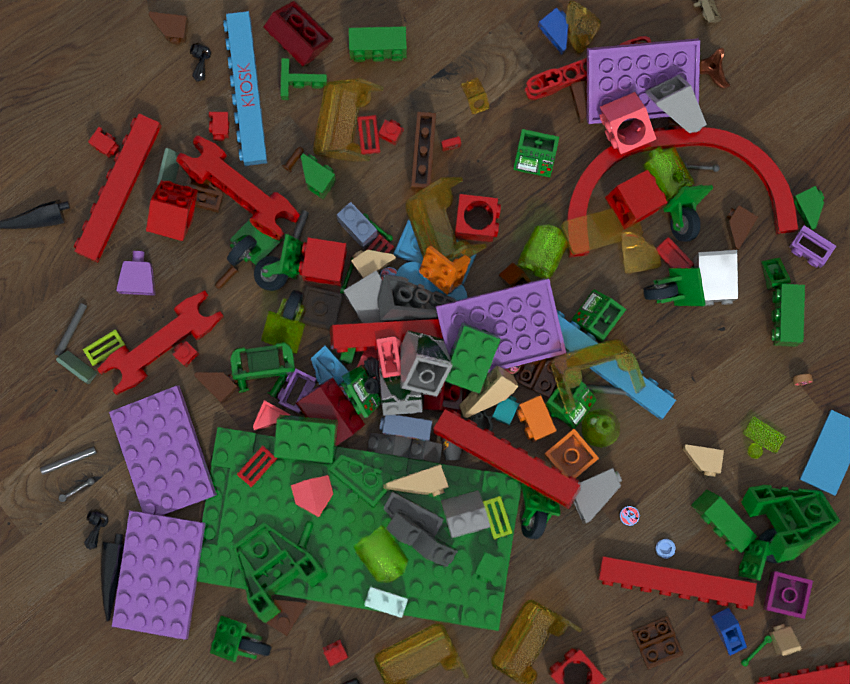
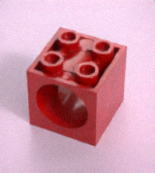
[605,170,667,230]
[146,180,198,241]
[455,194,501,242]
[299,237,347,287]
[548,648,606,684]

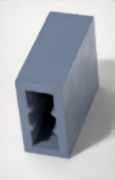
[337,202,378,250]
[380,415,432,441]

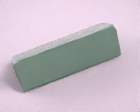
[157,148,179,185]
[56,351,97,384]

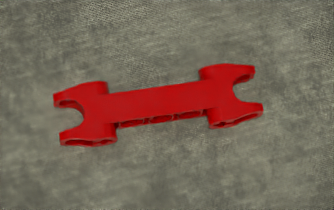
[525,36,651,100]
[176,135,300,241]
[97,290,224,395]

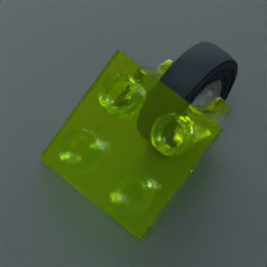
[261,290,305,354]

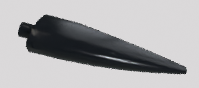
[0,200,70,229]
[101,534,124,621]

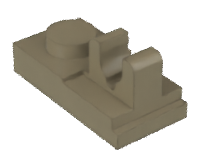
[694,0,722,23]

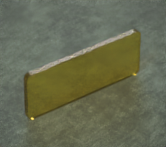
[561,209,643,255]

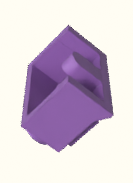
[789,225,836,268]
[277,369,317,414]

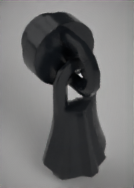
[190,42,211,82]
[364,356,381,394]
[84,509,108,550]

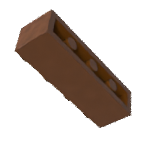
[411,112,436,192]

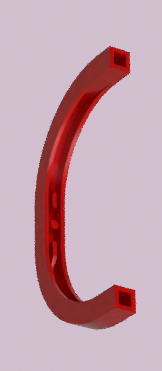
[566,126,798,258]

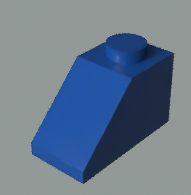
[538,8,569,55]
[711,608,747,655]

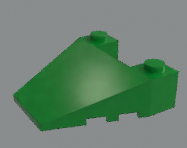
[741,485,840,563]
[233,522,328,623]

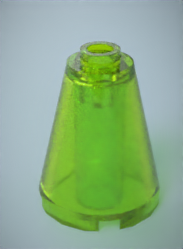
[582,409,620,448]

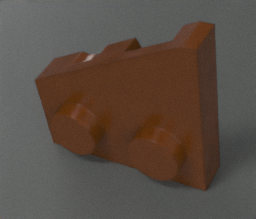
[186,177,224,213]
[254,599,307,636]

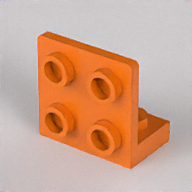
[419,245,471,295]

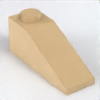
[459,365,518,418]
[383,465,449,497]

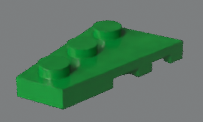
[328,454,398,507]

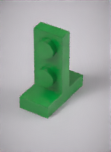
[280,58,327,100]

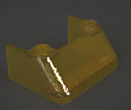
[313,78,384,162]
[406,177,487,262]
[551,339,646,414]
[491,600,582,684]
[374,624,469,684]

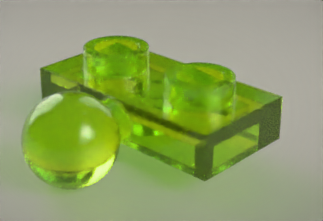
[743,416,786,459]

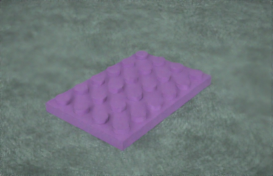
[587,38,700,124]
[435,278,566,373]
[109,386,217,516]
[112,511,206,640]

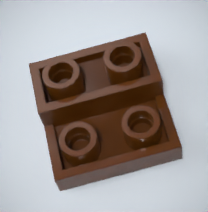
[515,357,567,398]
[632,616,683,670]

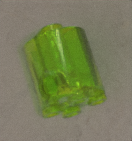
[642,147,695,201]
[517,224,569,279]
[354,525,409,583]

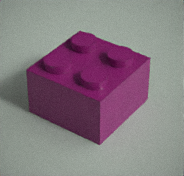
[763,571,813,619]

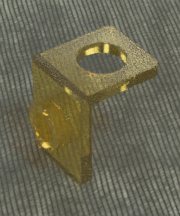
[461,78,490,114]

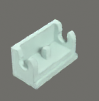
[365,587,408,618]

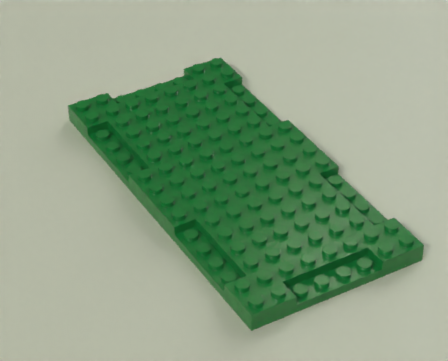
[197,427,522,631]

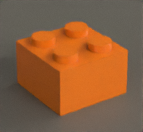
[516,395,556,443]
[543,429,599,478]

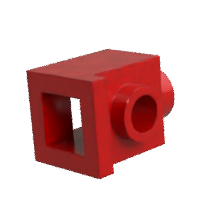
[209,112,230,141]
[378,120,404,146]
[88,127,120,158]
[172,341,199,367]
[323,640,349,666]

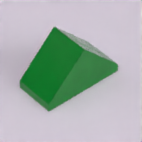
[761,257,791,290]

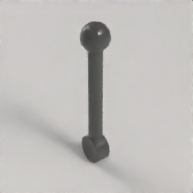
[680,162,720,172]
[59,477,95,502]

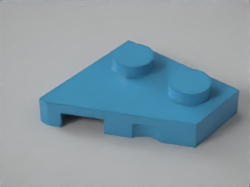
[311,345,350,386]

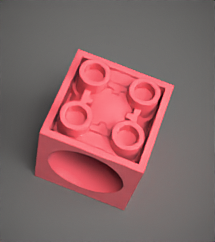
[599,92,656,154]

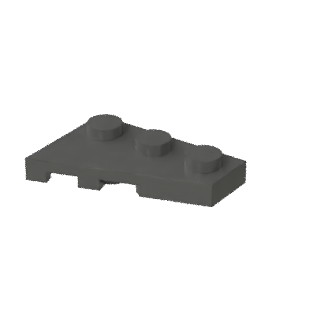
[383,491,444,536]

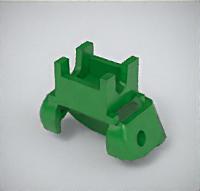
[230,342,295,380]

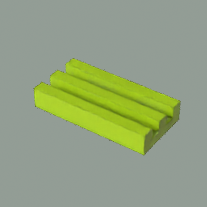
[83,329,125,366]
[483,496,512,539]

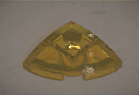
[566,0,601,54]
[621,232,662,274]

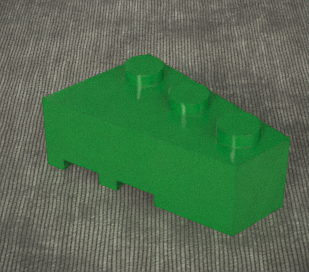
[690,489,757,553]

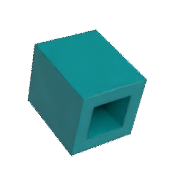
[492,396,519,426]

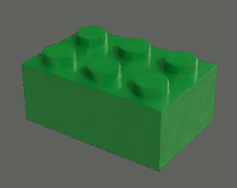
[349,26,407,62]
[771,284,805,347]
[445,322,501,394]
[274,415,338,463]

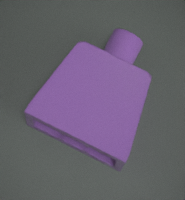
[117,251,155,296]

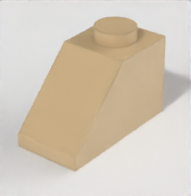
[351,250,396,279]
[683,445,724,477]
[769,624,802,656]

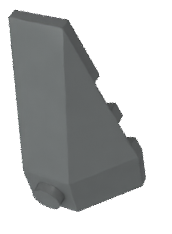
[378,275,456,321]

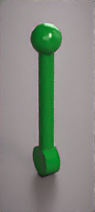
[363,213,393,242]
[340,257,354,294]
[741,635,772,667]

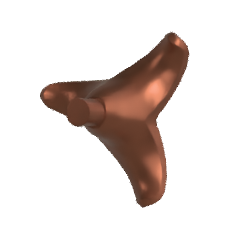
[699,48,730,88]

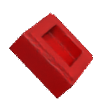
[441,136,461,151]

